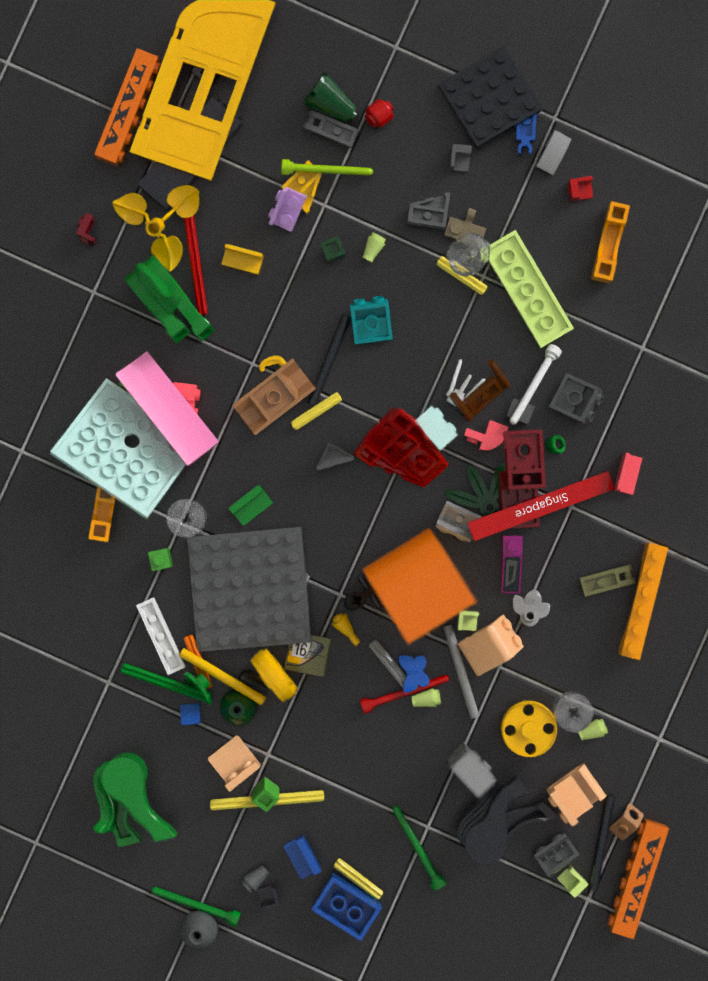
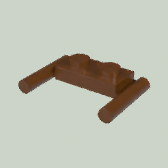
[449,359,511,421]

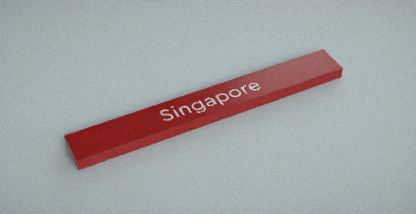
[467,471,615,541]

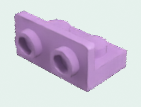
[268,186,307,232]

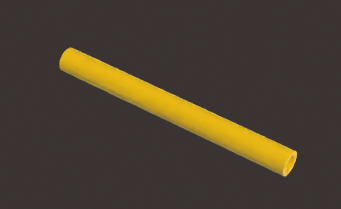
[179,648,266,706]

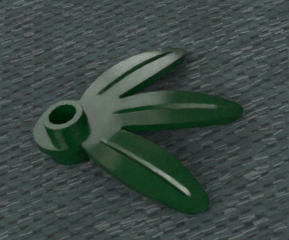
[445,463,505,516]

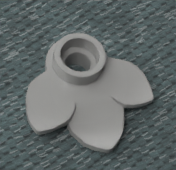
[512,589,550,627]

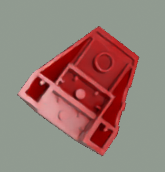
[354,408,448,487]

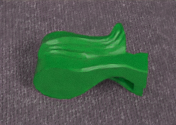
[124,254,216,344]
[93,752,178,847]

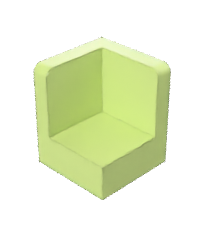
[457,610,479,631]
[557,865,589,898]

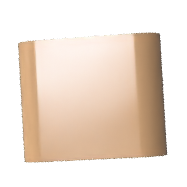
[457,614,524,676]
[546,763,606,826]

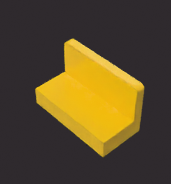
[221,244,263,275]

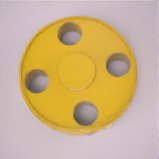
[250,649,298,702]
[500,700,557,757]

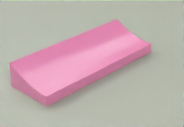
[115,351,219,466]

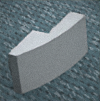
[536,130,571,175]

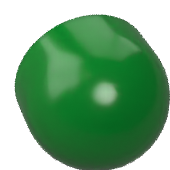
[546,435,566,454]

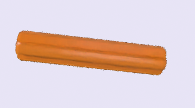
[184,634,212,690]

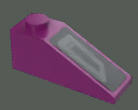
[501,536,523,593]

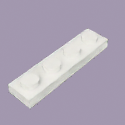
[136,597,186,675]

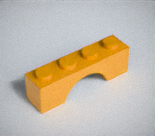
[591,201,630,284]

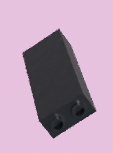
[138,97,243,212]

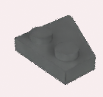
[407,192,450,230]

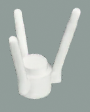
[446,359,485,406]

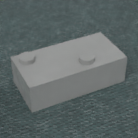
[447,742,496,797]

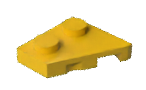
[281,160,322,214]

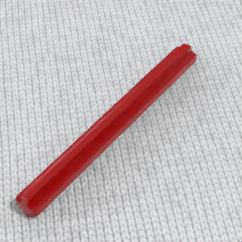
[184,215,208,316]

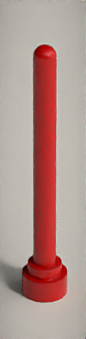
[360,675,449,714]

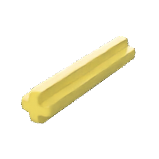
[437,256,487,295]
[291,392,342,430]
[334,858,383,900]

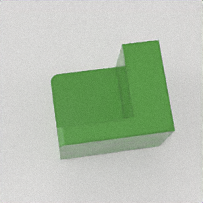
[252,777,279,812]

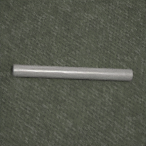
[443,624,479,719]

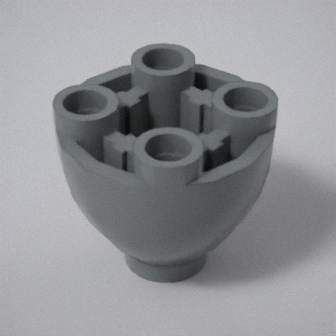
[180,910,218,950]

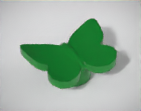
[183,672,212,705]

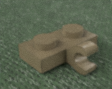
[444,208,487,247]

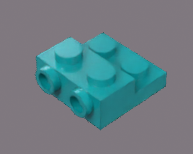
[350,296,393,344]

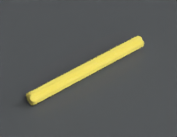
[210,790,324,811]

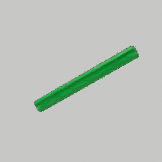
[121,663,212,703]

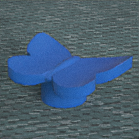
[398,656,429,693]

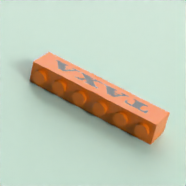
[94,48,161,167]
[607,818,669,939]

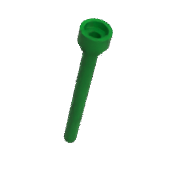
[392,805,447,891]
[151,887,241,927]

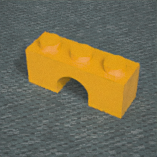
[89,487,115,542]

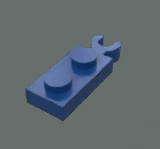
[516,114,537,155]

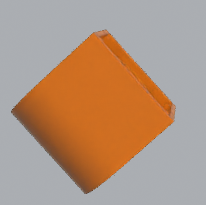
[363,528,476,644]

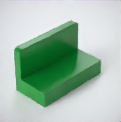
[228,485,273,526]

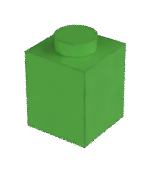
[148,548,173,571]

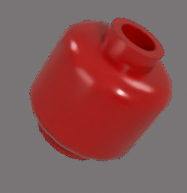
[365,99,394,128]

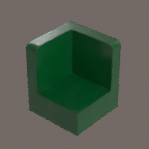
[320,236,345,264]

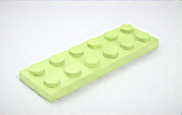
[482,230,574,349]

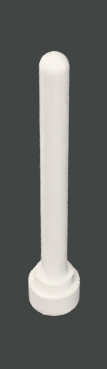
[510,344,562,425]

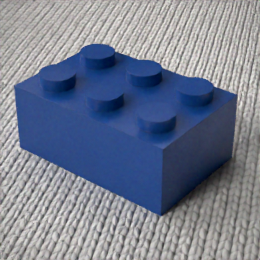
[312,873,382,941]

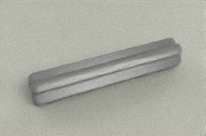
[369,640,406,688]

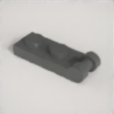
[302,110,359,148]

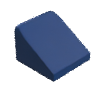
[180,703,201,725]

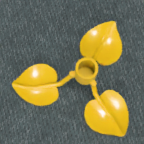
[112,186,199,271]

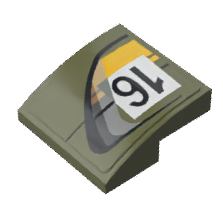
[284,635,331,677]

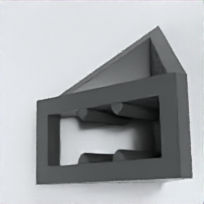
[316,442,354,471]

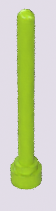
[281,159,373,176]

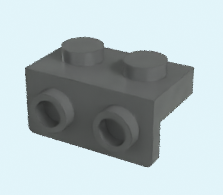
[534,834,580,878]

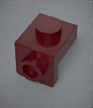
[76,213,97,245]

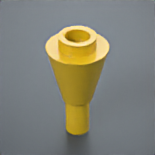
[331,613,360,646]

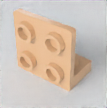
[208,735,261,792]

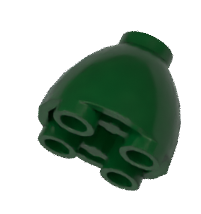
[219,689,258,727]

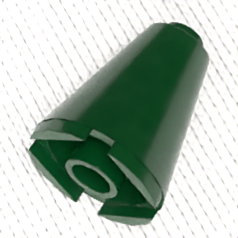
[303,72,358,123]

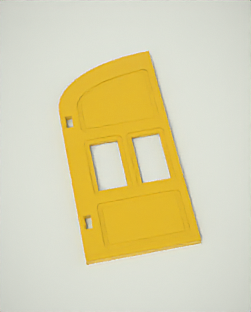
[130,0,276,181]

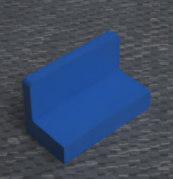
[283,834,321,879]

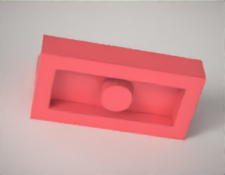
[614,453,642,495]

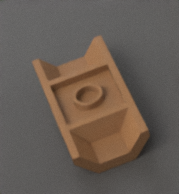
[232,358,316,436]

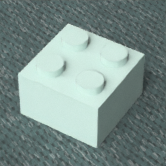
[416,406,457,451]

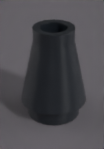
[238,669,266,693]

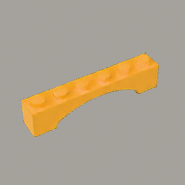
[618,543,668,660]

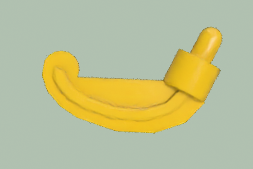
[259,356,287,372]

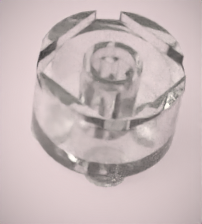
[447,232,491,276]
[167,499,207,538]
[552,692,594,733]

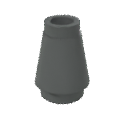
[241,865,270,893]

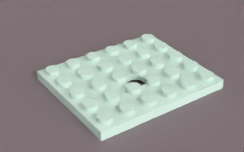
[50,378,187,519]

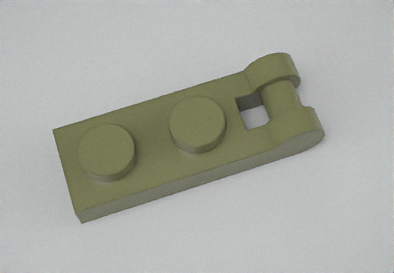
[579,564,636,597]

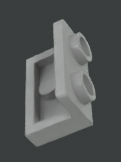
[435,501,482,542]

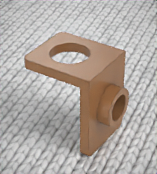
[609,803,644,840]

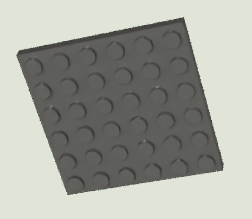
[187,527,312,652]

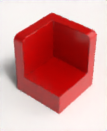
[568,176,593,202]

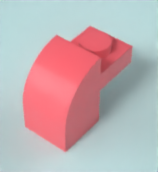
[463,420,508,451]

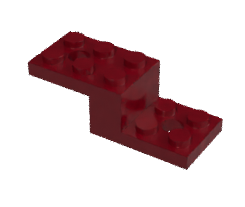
[498,430,546,529]

